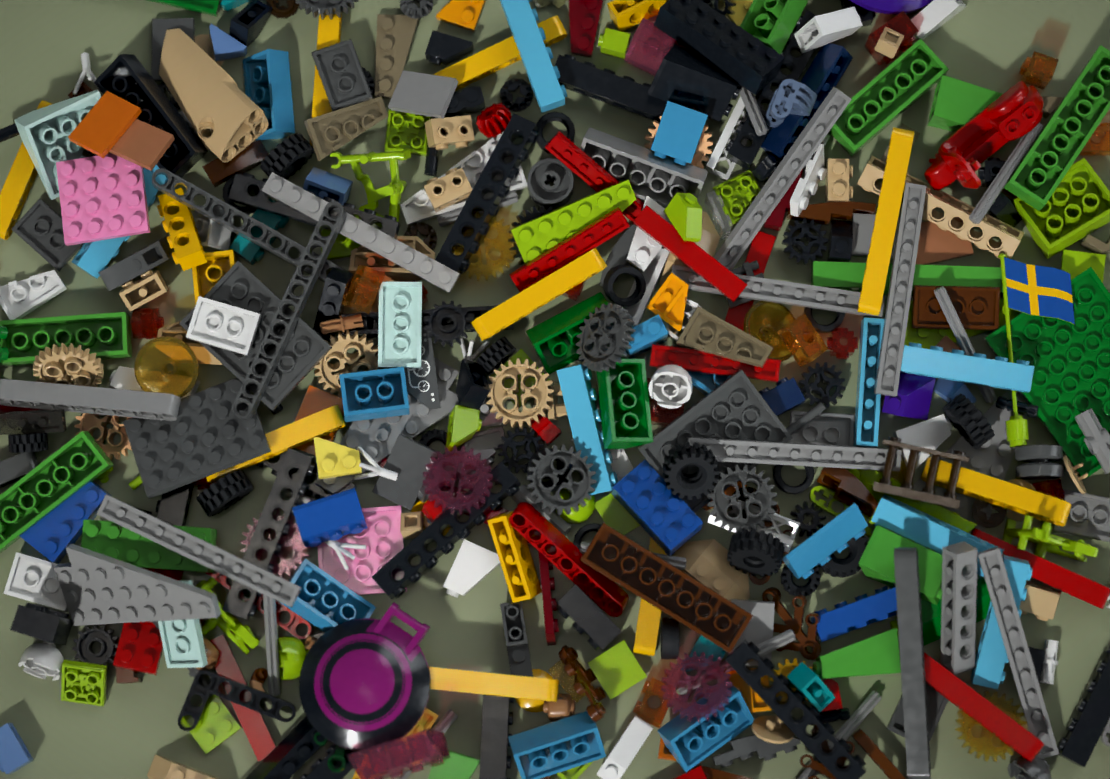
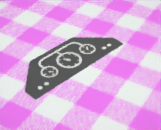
[404,326,441,409]

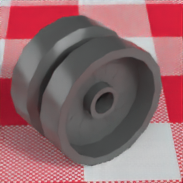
[527,158,574,210]
[1015,444,1064,480]

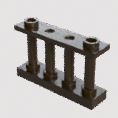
[872,436,970,509]

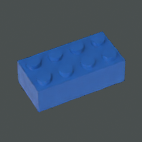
[612,460,703,557]

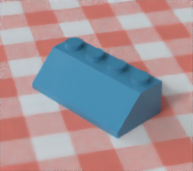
[243,49,295,141]
[782,503,868,580]
[278,558,376,633]
[657,680,754,772]
[508,711,606,779]

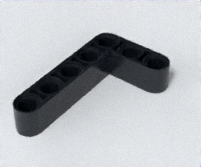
[178,670,296,731]

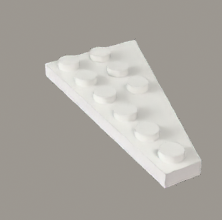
[401,133,527,226]

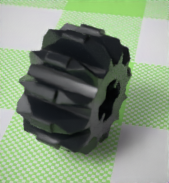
[790,501,826,538]

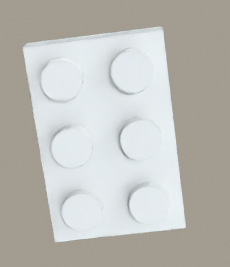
[186,296,262,356]
[3,552,68,612]

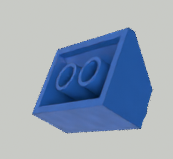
[292,488,367,548]

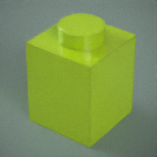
[598,28,630,59]

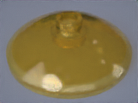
[744,301,800,362]
[134,336,199,398]

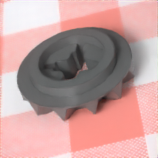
[400,0,433,18]

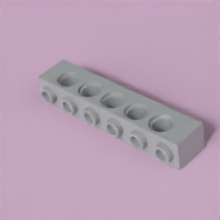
[940,541,978,675]

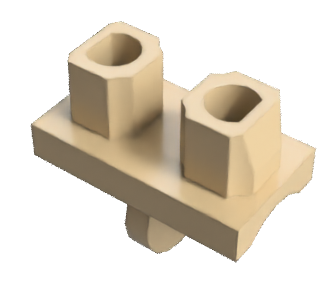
[534,380,567,421]

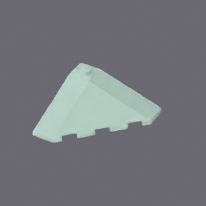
[14,90,101,200]

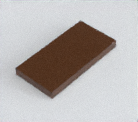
[912,285,1000,330]

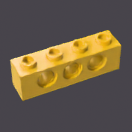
[607,0,668,32]
[157,187,207,271]
[487,511,542,603]

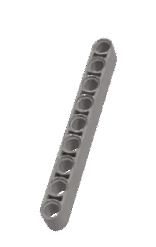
[0,379,181,421]

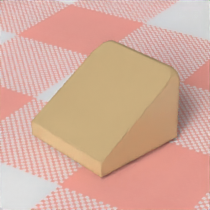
[874,26,904,58]
[400,511,424,539]

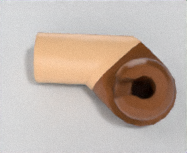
[249,668,268,693]

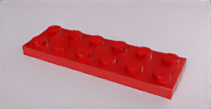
[113,568,184,675]

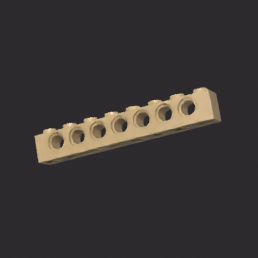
[857,156,1024,259]

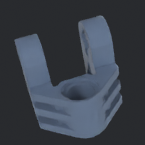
[764,79,817,128]

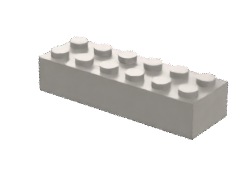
[572,127,709,208]

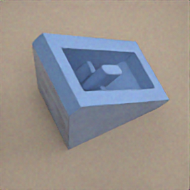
[209,24,247,61]
[934,379,977,403]

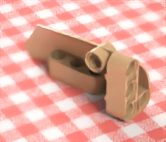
[159,28,269,163]

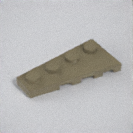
[374,14,419,98]
[304,96,388,162]
[676,306,773,368]

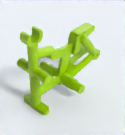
[330,149,411,228]
[1002,515,1098,562]
[195,577,260,655]

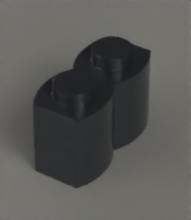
[445,86,485,117]

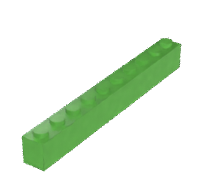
[811,261,1003,296]

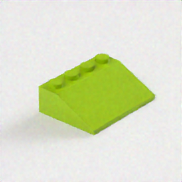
[1013,158,1110,259]

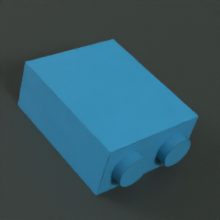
[651,101,708,166]
[625,314,669,359]

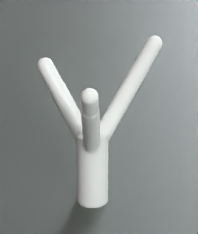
[73,53,103,95]
[460,337,489,361]
[354,446,398,481]
[324,540,366,570]

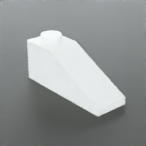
[596,715,654,779]

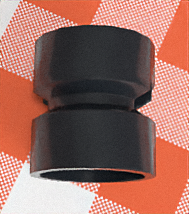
[752,153,779,182]

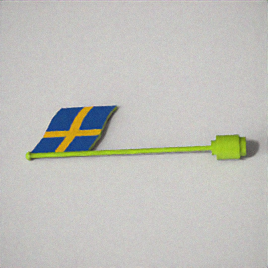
[998,253,1075,447]

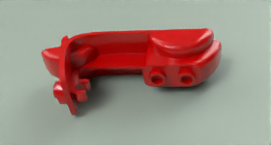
[924,81,1044,190]

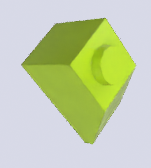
[664,192,702,242]
[445,405,482,452]

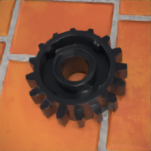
[424,301,471,348]
[72,625,119,669]

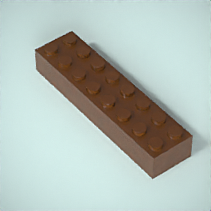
[580,522,753,653]

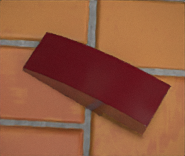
[763,169,803,231]

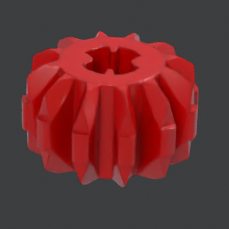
[476,103,512,138]

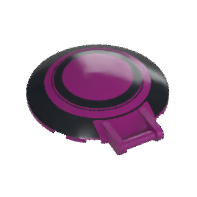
[299,603,431,750]

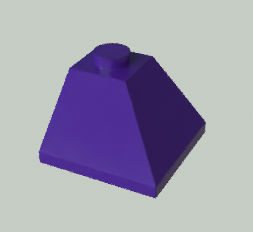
[882,372,936,420]

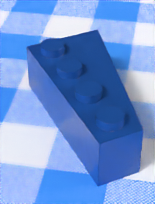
[20,481,112,564]
[810,586,897,643]

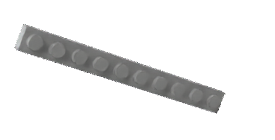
[713,87,852,270]
[261,172,460,293]
[874,182,927,397]
[672,265,885,318]
[687,437,902,471]
[97,494,302,607]
[977,547,1059,759]

